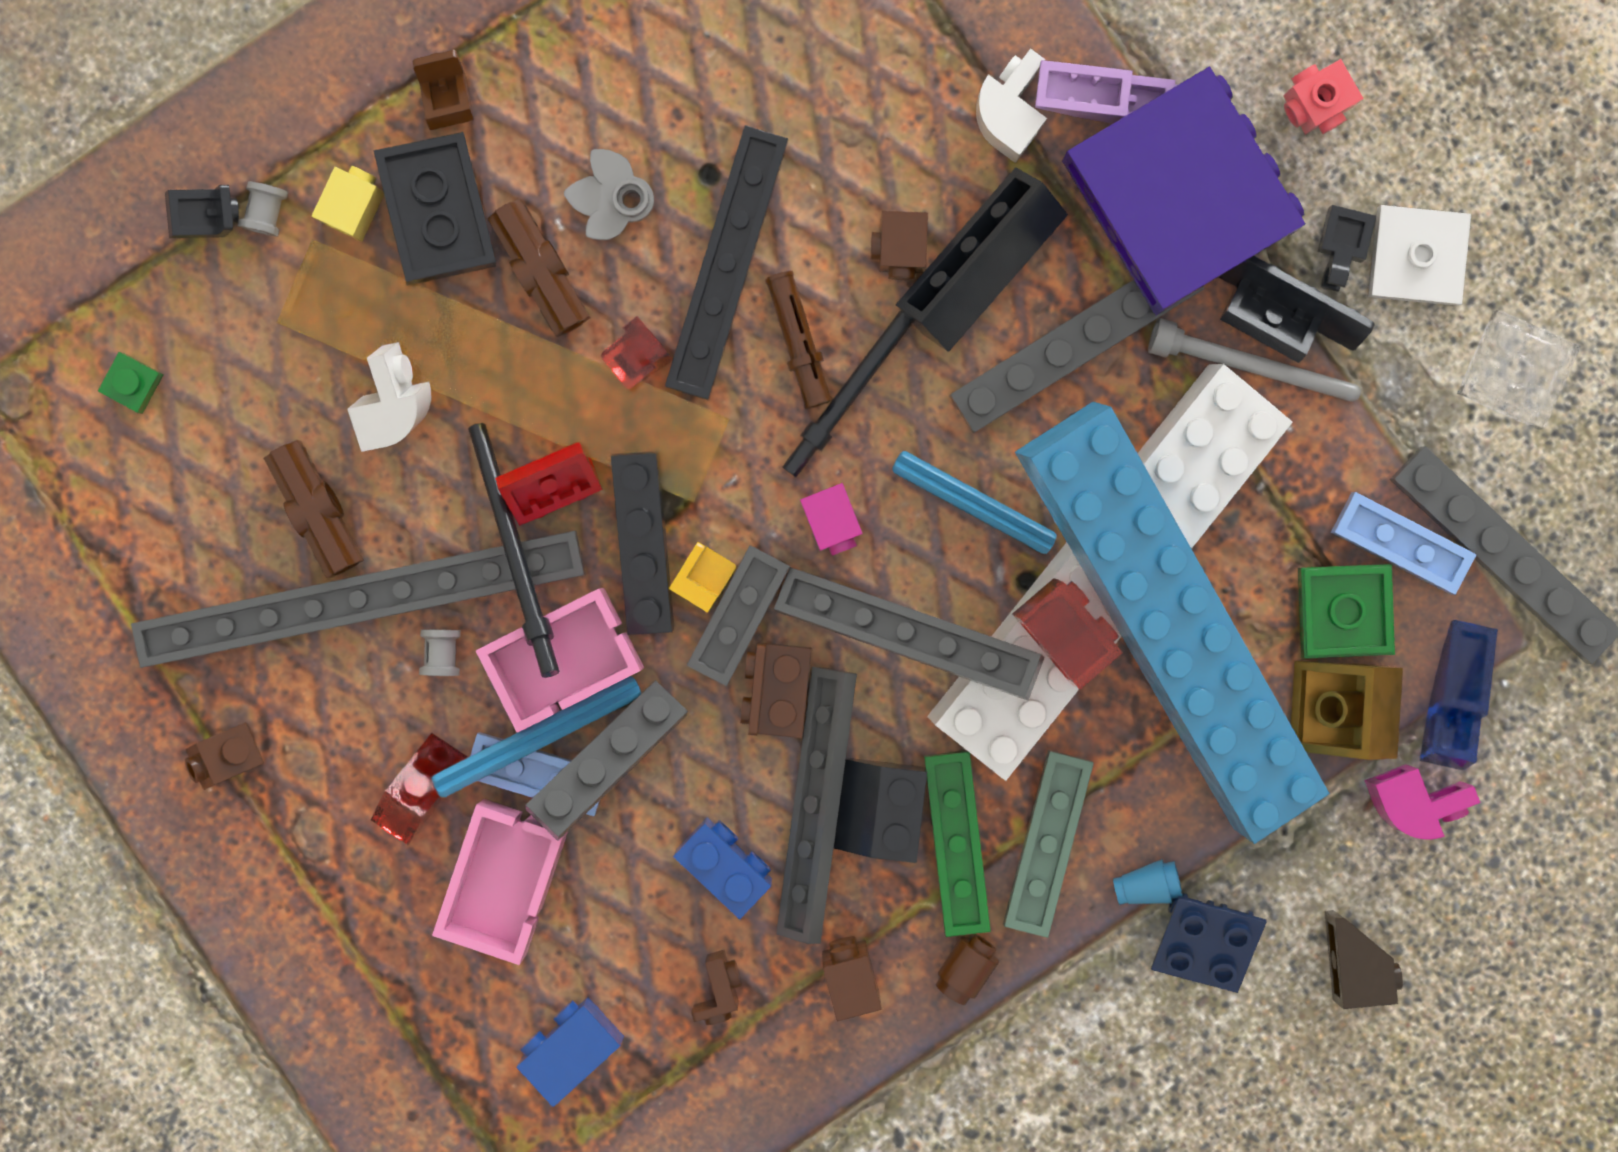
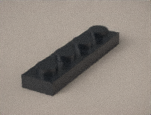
[611,451,674,635]

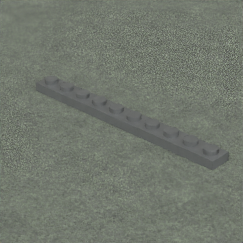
[131,531,586,668]

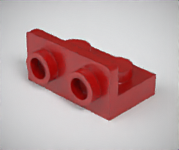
[495,441,603,526]

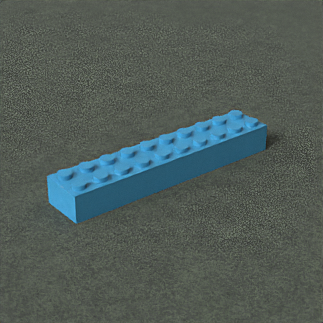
[1015,402,1330,844]

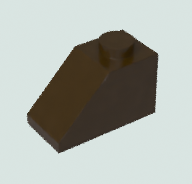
[1324,910,1403,1009]

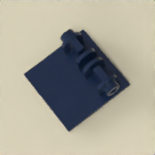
[1151,893,1267,993]

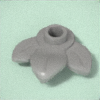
[564,149,654,240]

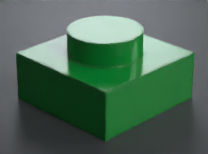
[98,352,164,414]

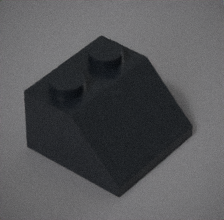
[834,758,927,863]

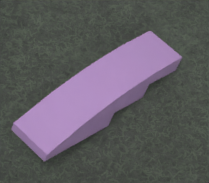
[1035,60,1177,124]

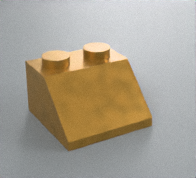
[1291,661,1403,760]

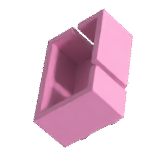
[476,588,645,733]
[432,799,568,965]

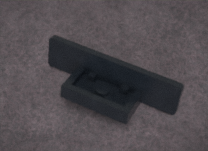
[1219,256,1375,363]

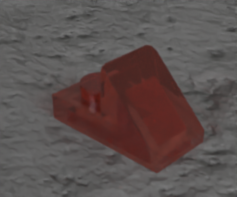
[601,316,673,389]

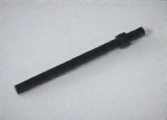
[782,311,913,477]
[468,423,560,678]

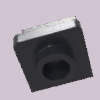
[165,185,239,239]

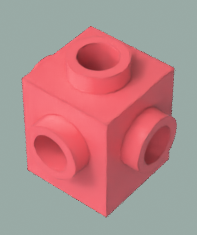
[1283,59,1364,135]

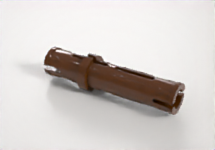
[765,271,833,409]

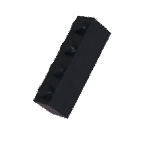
[896,167,1068,352]

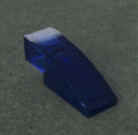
[1420,620,1498,771]

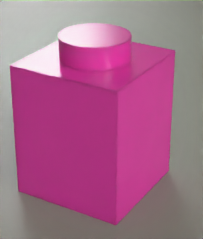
[800,483,863,556]

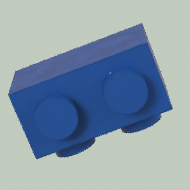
[673,817,772,920]

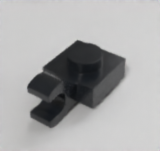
[1317,205,1376,292]

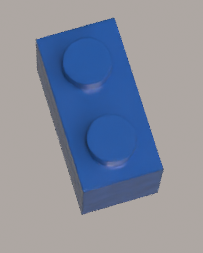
[516,997,624,1107]

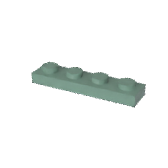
[1003,750,1094,938]

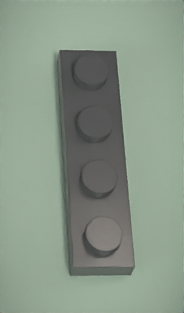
[525,680,688,841]

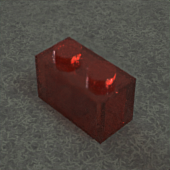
[1012,578,1122,689]

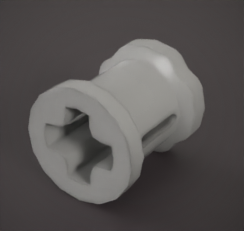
[237,181,289,237]
[419,629,461,676]

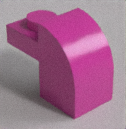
[1364,764,1481,840]

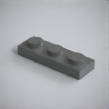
[687,545,790,687]

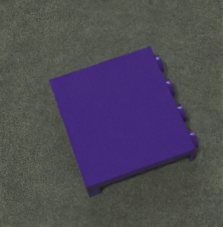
[1062,66,1306,316]

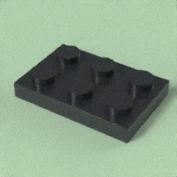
[373,132,496,286]

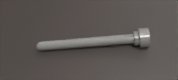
[1148,318,1361,402]

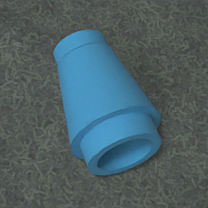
[1113,859,1183,905]

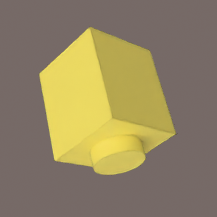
[312,166,384,242]

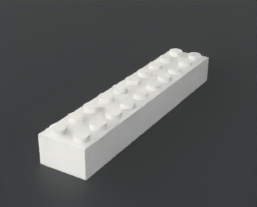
[927,364,1293,781]

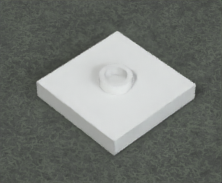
[1368,205,1471,306]

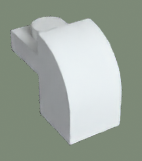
[976,48,1047,163]
[347,342,431,452]

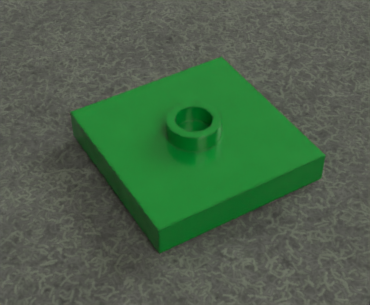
[1298,564,1395,658]

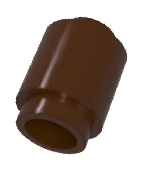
[935,934,999,1005]

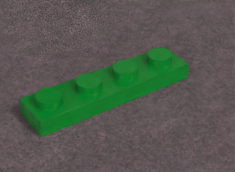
[924,751,991,937]

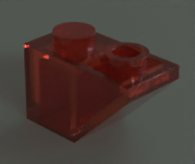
[371,733,468,845]

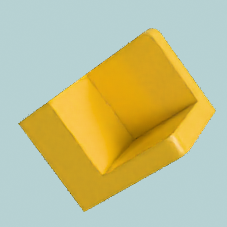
[669,542,736,613]

